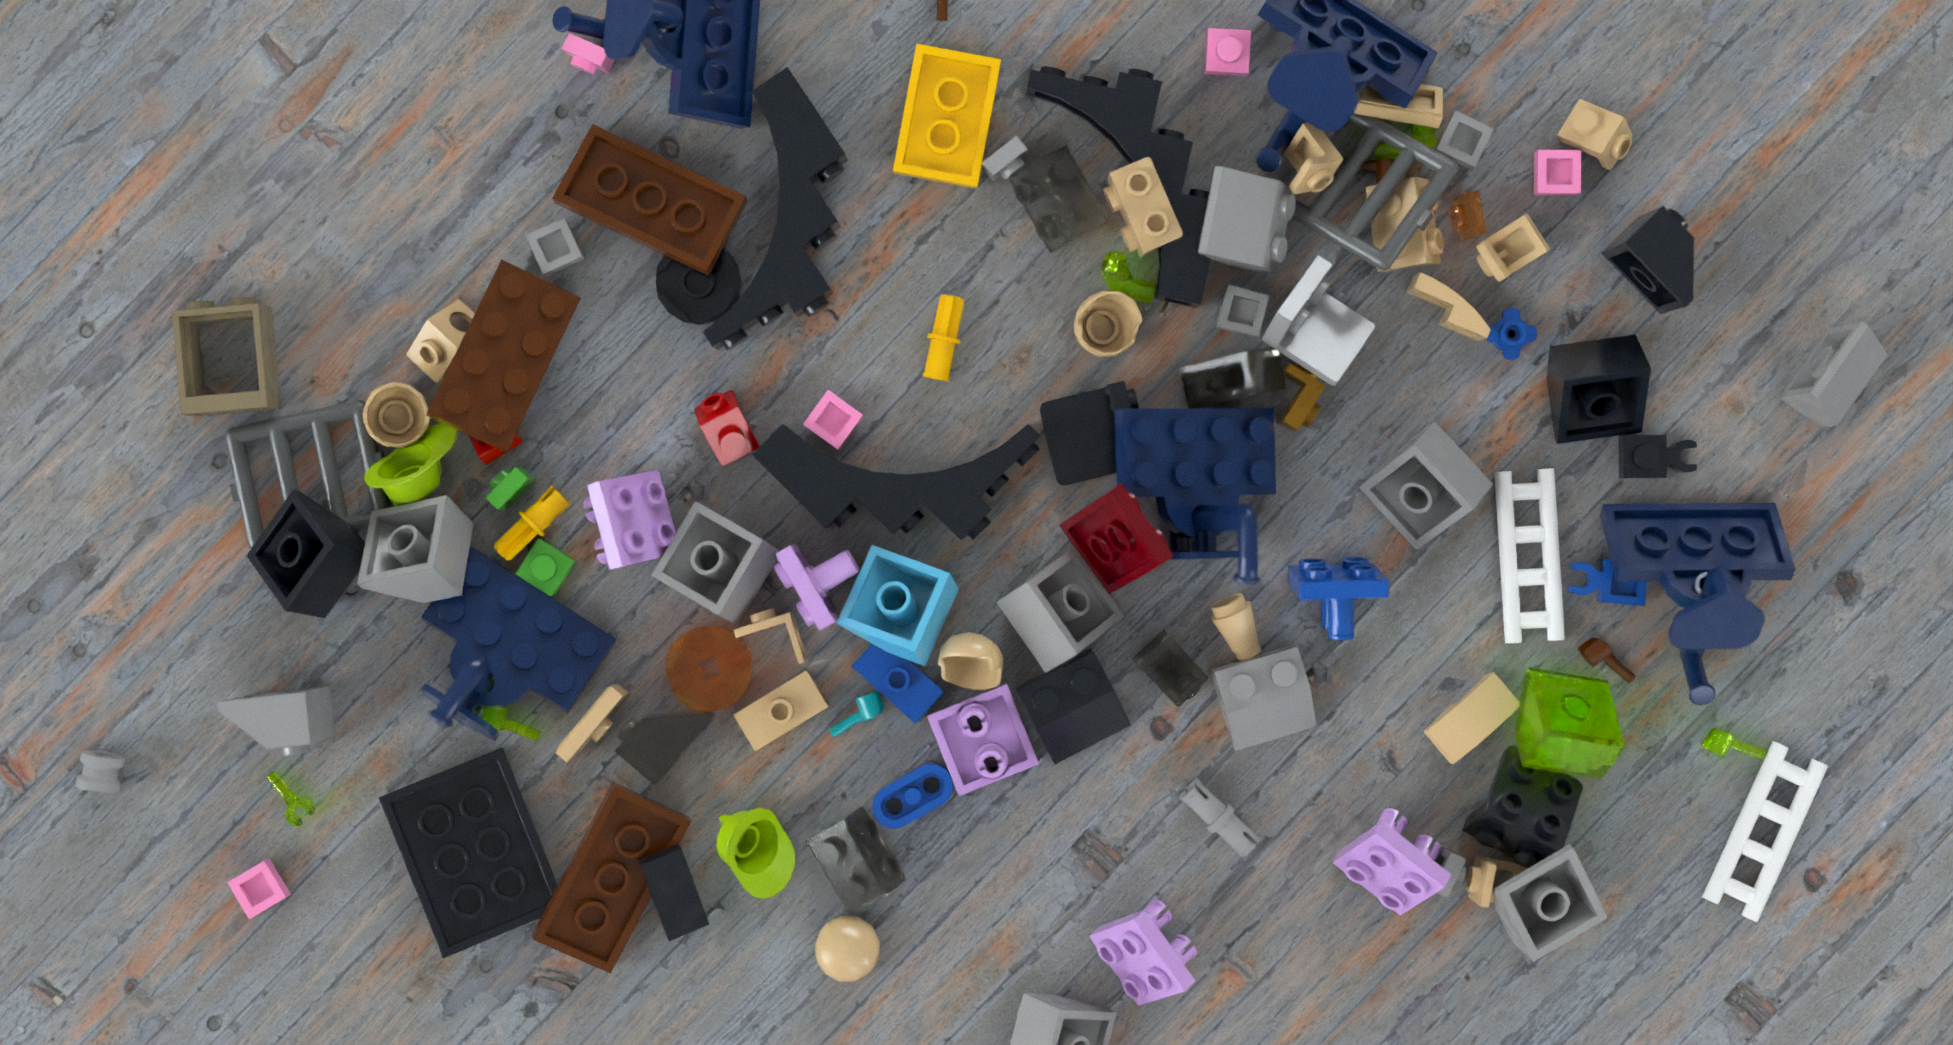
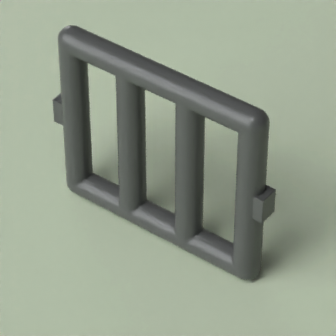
[1281,112,1459,270]
[225,400,390,550]

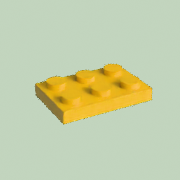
[893,44,1001,189]

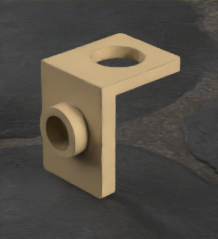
[406,299,475,383]
[734,608,808,664]
[1466,855,1527,908]

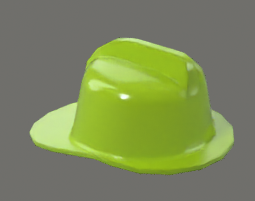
[364,423,457,506]
[716,807,795,899]

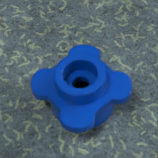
[1486,308,1537,360]

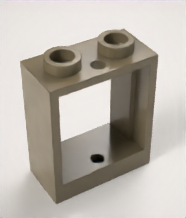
[172,297,281,417]

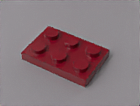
[1059,483,1174,594]

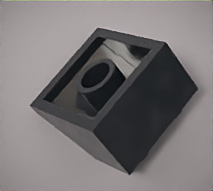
[1601,206,1694,314]
[1546,334,1651,444]
[246,490,365,618]
[1016,649,1131,764]

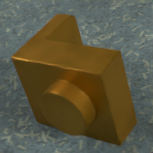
[1278,363,1326,432]

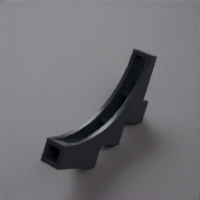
[1026,66,1211,308]
[703,67,848,351]
[752,424,1040,540]

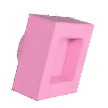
[1204,28,1251,77]
[562,33,615,75]
[1534,150,1581,195]
[803,390,864,450]
[227,858,291,919]

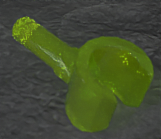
[482,707,540,741]
[1701,728,1766,759]
[266,771,315,827]

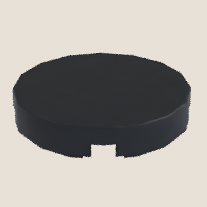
[656,248,742,325]

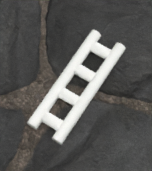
[1494,468,1565,643]
[1702,741,1828,922]

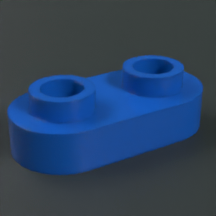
[872,763,953,829]

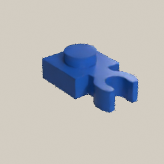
[1568,559,1647,606]

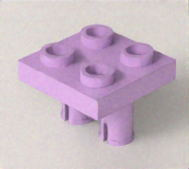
[583,470,676,570]
[774,545,860,631]
[927,683,1039,796]
[1333,808,1452,915]
[1089,899,1197,1006]

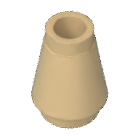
[1211,593,1261,661]

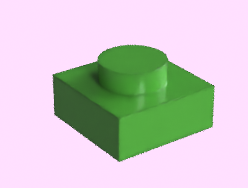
[486,467,536,510]
[515,538,577,597]

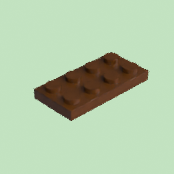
[552,124,748,276]
[426,259,581,453]
[532,781,691,973]

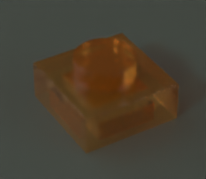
[1449,190,1487,241]

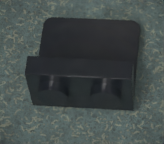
[1040,381,1139,485]
[1462,745,1583,868]

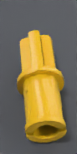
[922,294,964,382]
[494,485,571,561]

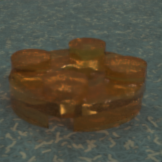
[665,625,753,712]

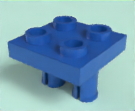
[1288,557,1389,640]

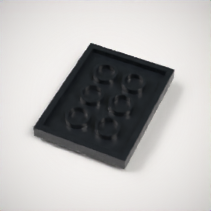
[378,747,558,958]

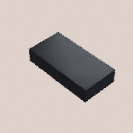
[638,844,709,941]

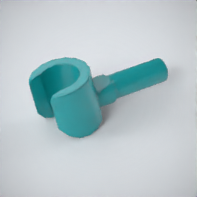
[829,691,883,738]

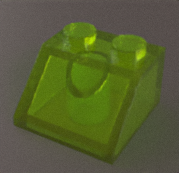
[1515,667,1625,779]

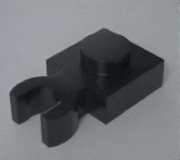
[1619,435,1697,478]

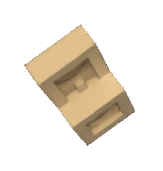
[1406,272,1491,341]
[1423,672,1522,764]

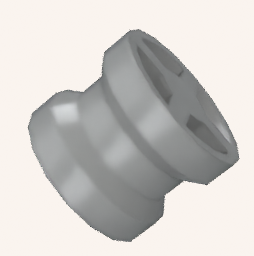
[75,750,126,793]

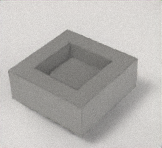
[1434,110,1494,170]
[982,135,1027,182]
[525,217,585,276]
[1216,285,1270,338]
[1435,845,1466,898]

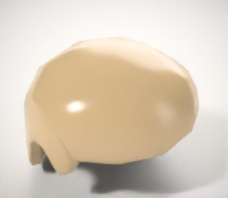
[1074,291,1142,357]
[363,382,430,448]
[938,632,1003,690]
[815,915,880,982]

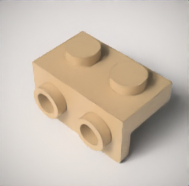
[1103,157,1183,259]
[1366,177,1444,272]

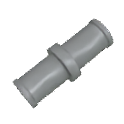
[1179,778,1260,857]

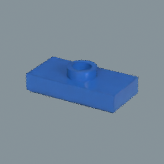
[852,644,944,724]

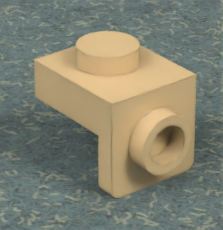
[1557,99,1632,170]
[1284,122,1343,195]
[1476,213,1550,282]

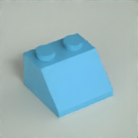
[837,545,959,666]

